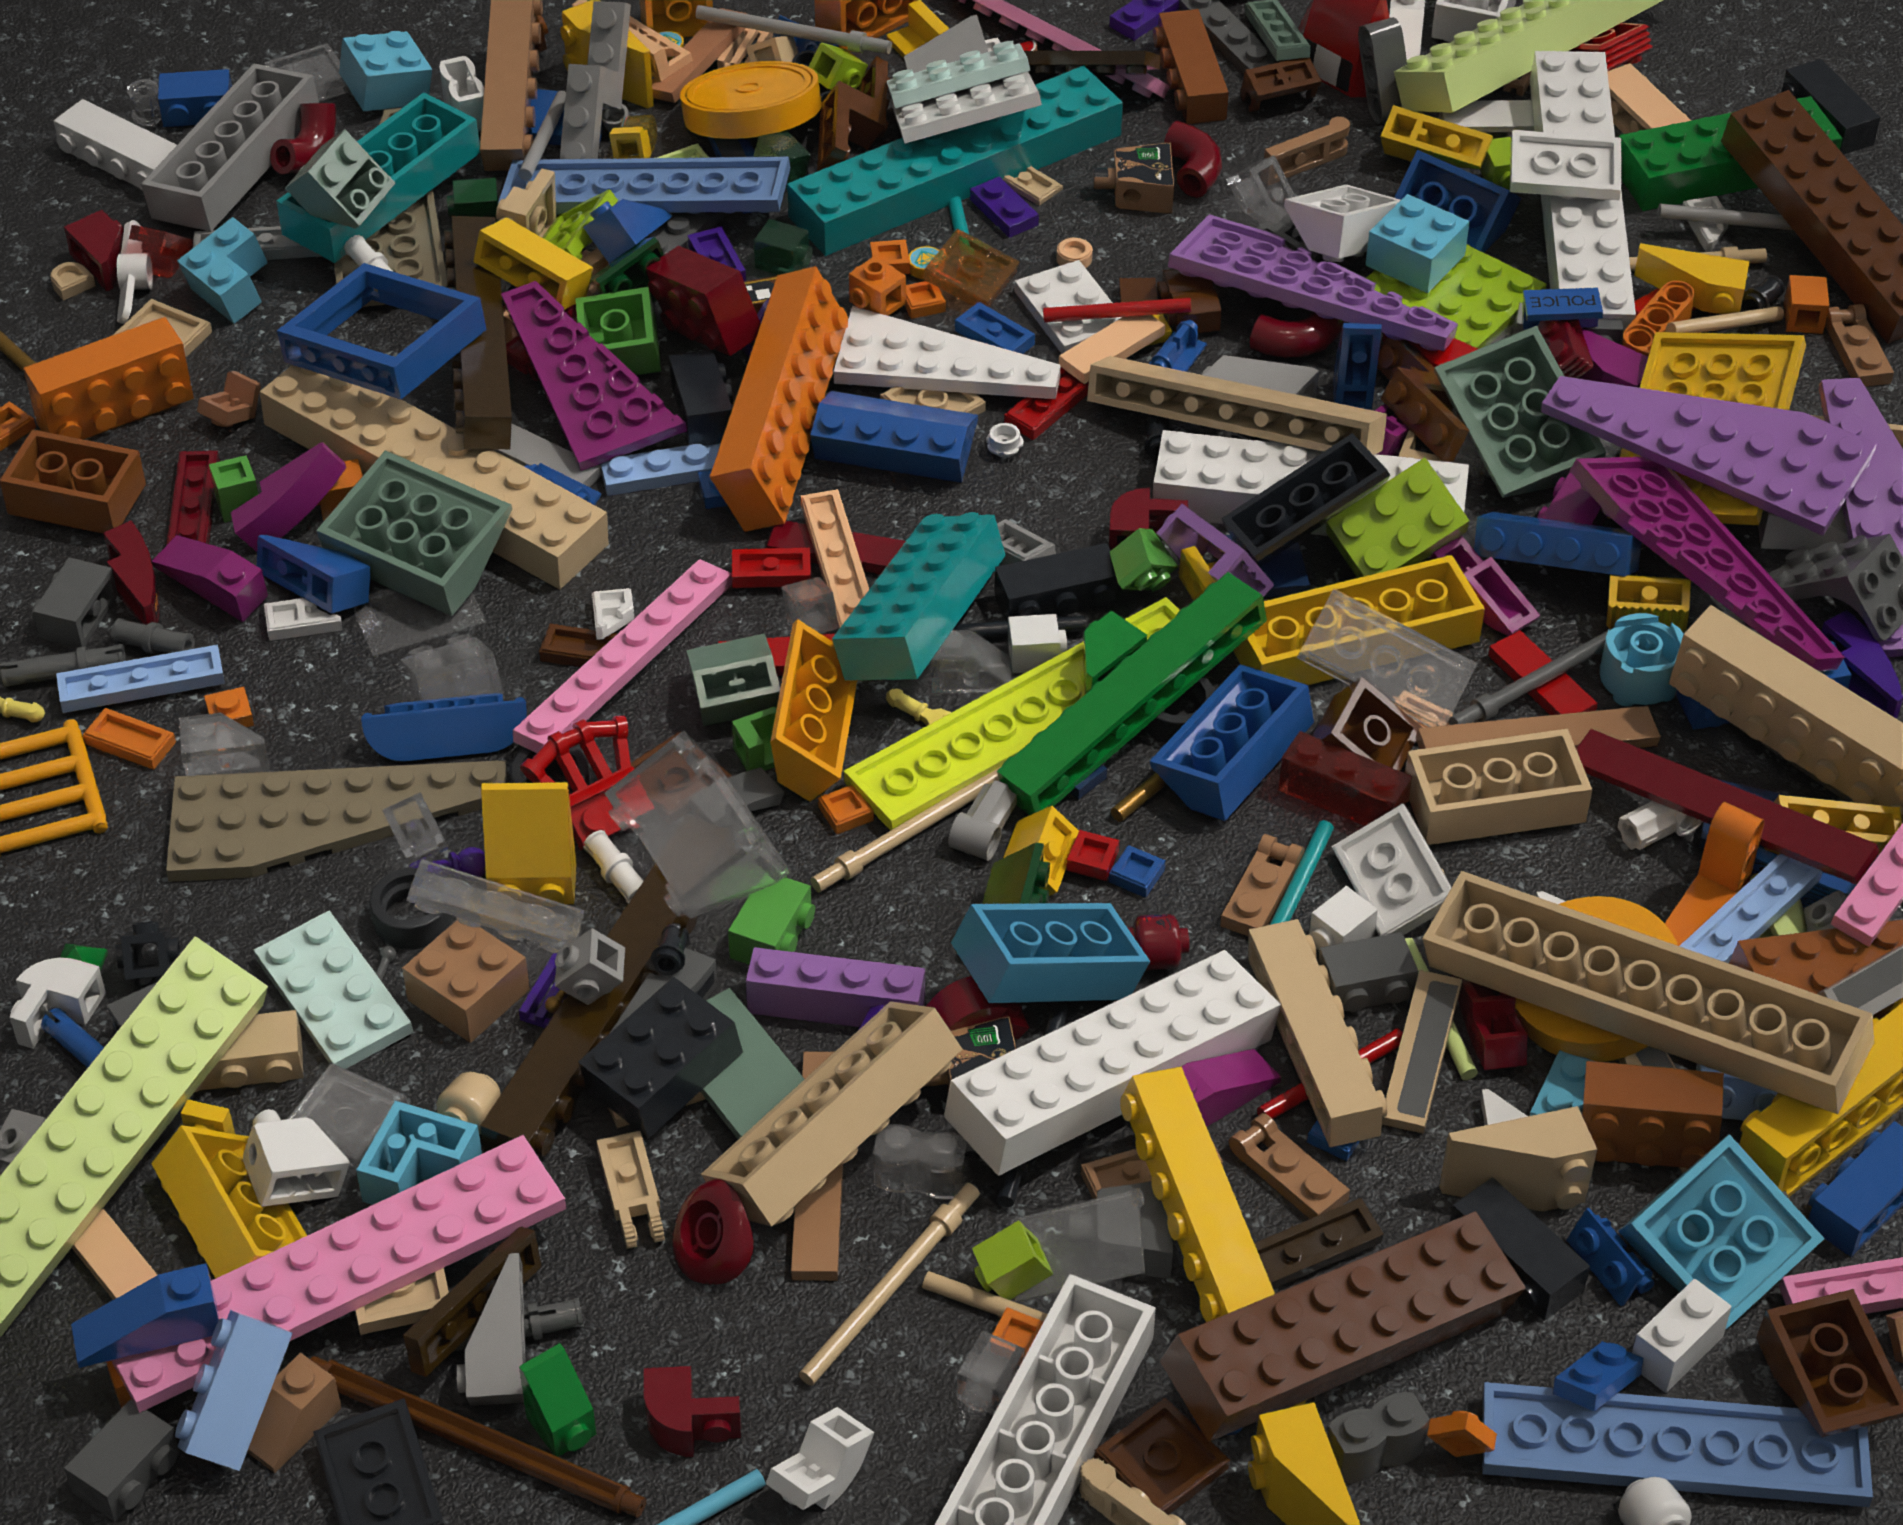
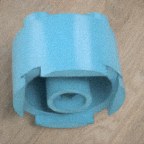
[1599,613,1684,706]

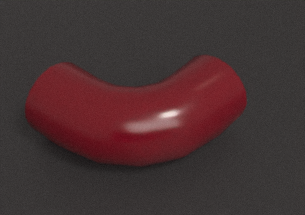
[270,103,336,174]
[1164,121,1222,198]
[1250,311,1346,359]

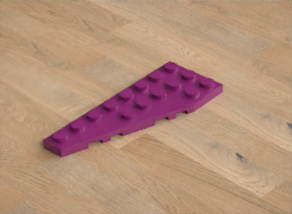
[1570,457,1845,671]

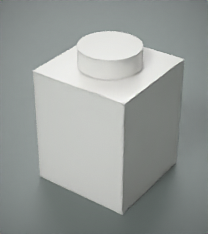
[1008,614,1067,673]
[1309,886,1378,950]

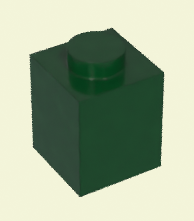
[447,178,499,222]

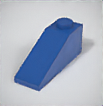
[583,199,673,263]
[1333,323,1382,410]
[257,535,370,614]
[71,1263,220,1368]

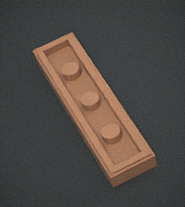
[652,8,748,103]

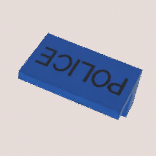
[1522,287,1603,330]

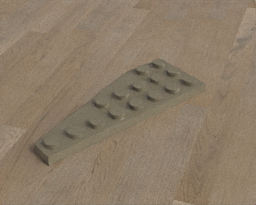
[334,108,447,307]
[166,760,507,882]

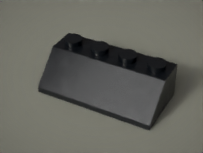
[1221,433,1390,567]

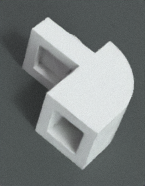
[10,958,106,1049]
[766,1407,874,1510]

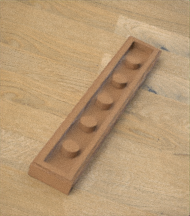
[1415,706,1661,749]
[791,1052,843,1281]

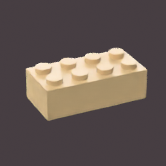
[1403,729,1592,845]

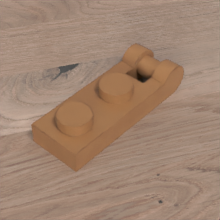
[1263,117,1350,184]
[1825,304,1894,387]
[1220,834,1305,936]
[1228,1113,1350,1219]

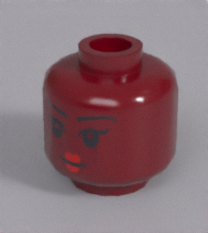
[1127,914,1190,971]

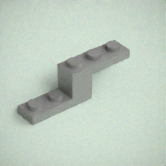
[560,1,631,159]

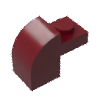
[1109,488,1188,551]
[926,976,1029,1039]
[644,1366,741,1457]

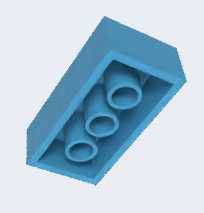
[951,903,1150,1003]

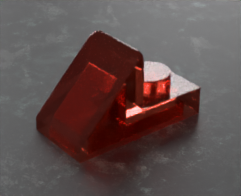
[129,225,194,278]

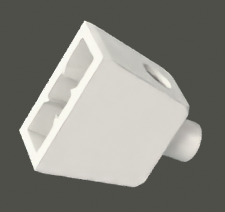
[243,1109,350,1207]

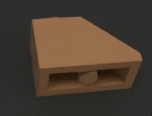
[247,1353,341,1473]

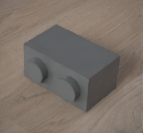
[32,557,118,648]
[1318,932,1419,1012]
[64,1399,180,1522]

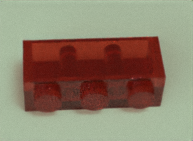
[1278,731,1412,826]

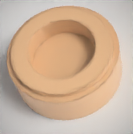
[1056,237,1093,268]

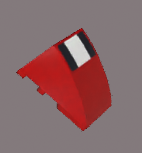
[1298,0,1390,97]

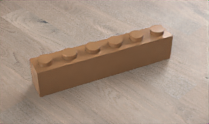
[480,0,543,171]

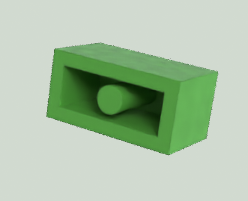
[728,870,815,965]

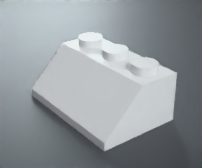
[1284,185,1401,262]

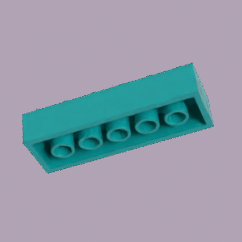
[276,92,480,263]
[832,512,1006,681]

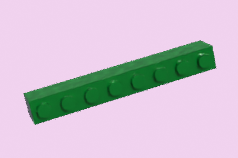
[997,572,1267,815]

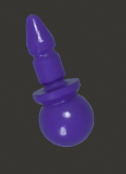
[412,847,486,881]

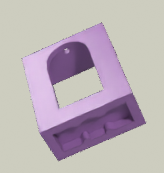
[1156,504,1274,597]

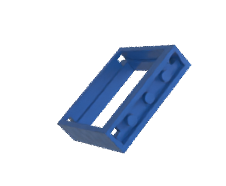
[277,263,487,400]

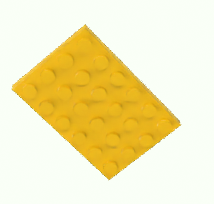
[1607,332,1806,525]

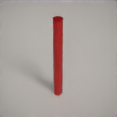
[1043,298,1191,323]
[1257,1028,1403,1119]

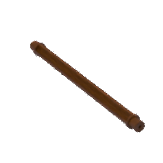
[310,1356,647,1518]

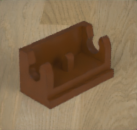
[1240,57,1322,112]

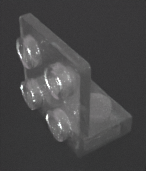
[400,635,505,701]

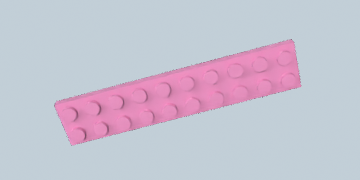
[111,1135,566,1413]

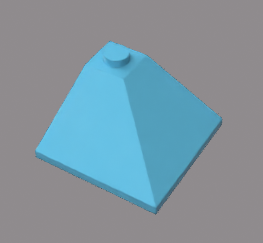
[1619,1134,1825,1330]

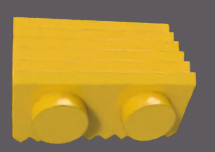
[1606,574,1691,632]

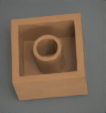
[402,915,530,1043]

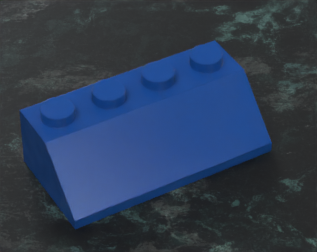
[810,391,978,483]
[1150,664,1314,821]

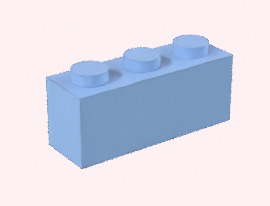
[175,1310,293,1471]

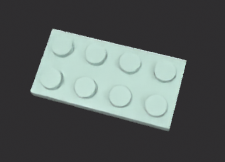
[887,41,1030,108]
[254,910,414,1074]

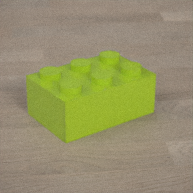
[1326,457,1470,578]

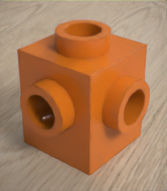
[849,256,906,316]

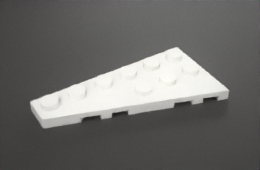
[833,306,1060,399]

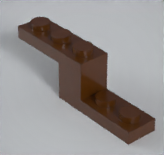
[817,56,890,171]
[1377,337,1470,462]

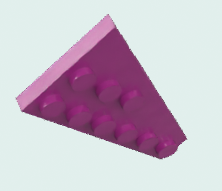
[501,281,687,471]

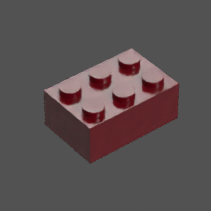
[646,245,761,356]

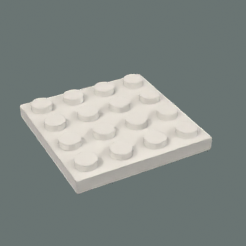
[891,71,1042,143]

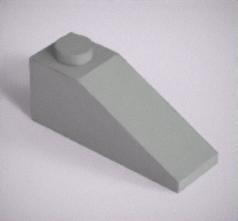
[457,1253,526,1406]

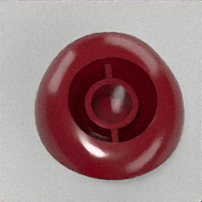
[672,1178,754,1285]

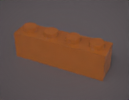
[1153,9,1229,124]

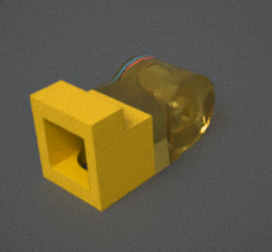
[609,115,657,159]

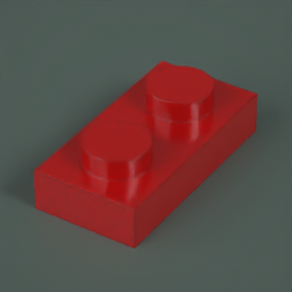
[732,548,811,588]

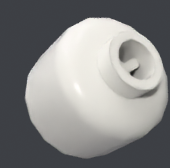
[1618,1477,1692,1525]

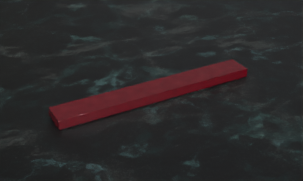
[1576,729,1879,885]

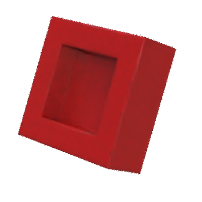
[1066,830,1120,881]

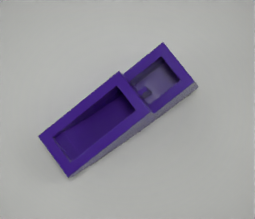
[1822,610,1903,719]

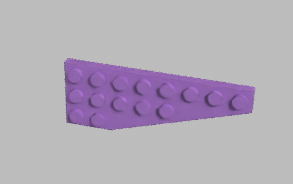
[1168,214,1458,351]
[1541,376,1877,536]
[1818,378,1903,657]

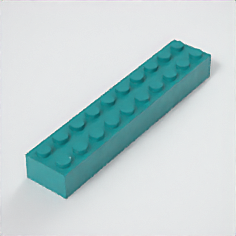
[787,66,1123,256]

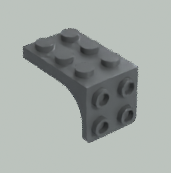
[1768,534,1903,641]

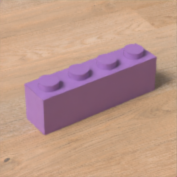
[746,947,925,1027]

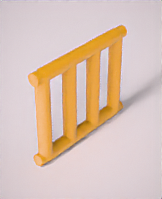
[0,719,108,854]

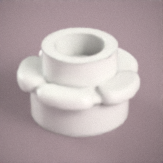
[986,423,1024,458]

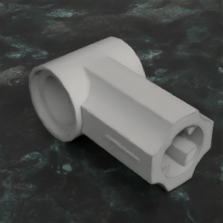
[948,780,1017,861]

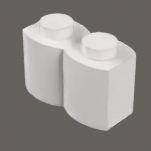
[439,56,484,132]

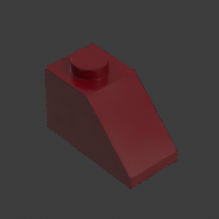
[64,209,124,292]

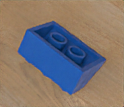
[1394,150,1521,253]

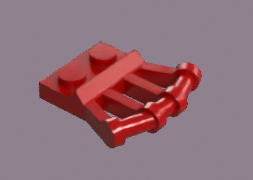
[520,716,656,850]

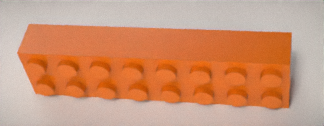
[710,266,848,532]

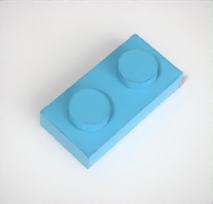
[1530,1050,1596,1116]

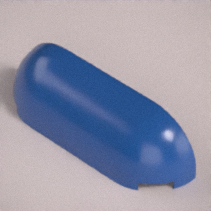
[361,693,527,761]

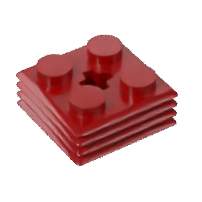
[1569,23,1653,71]

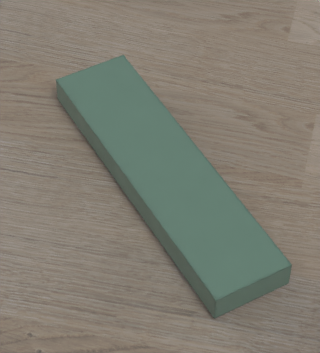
[1245,0,1310,61]

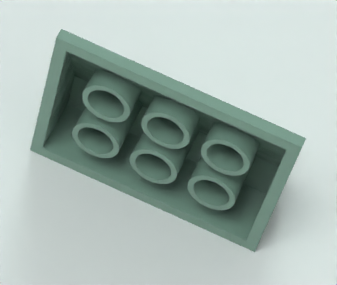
[1434,326,1606,498]
[316,450,512,616]

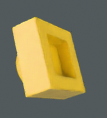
[181,1099,235,1134]

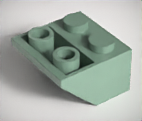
[285,130,395,229]
[686,633,780,726]

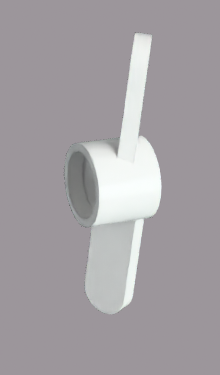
[117,220,153,324]

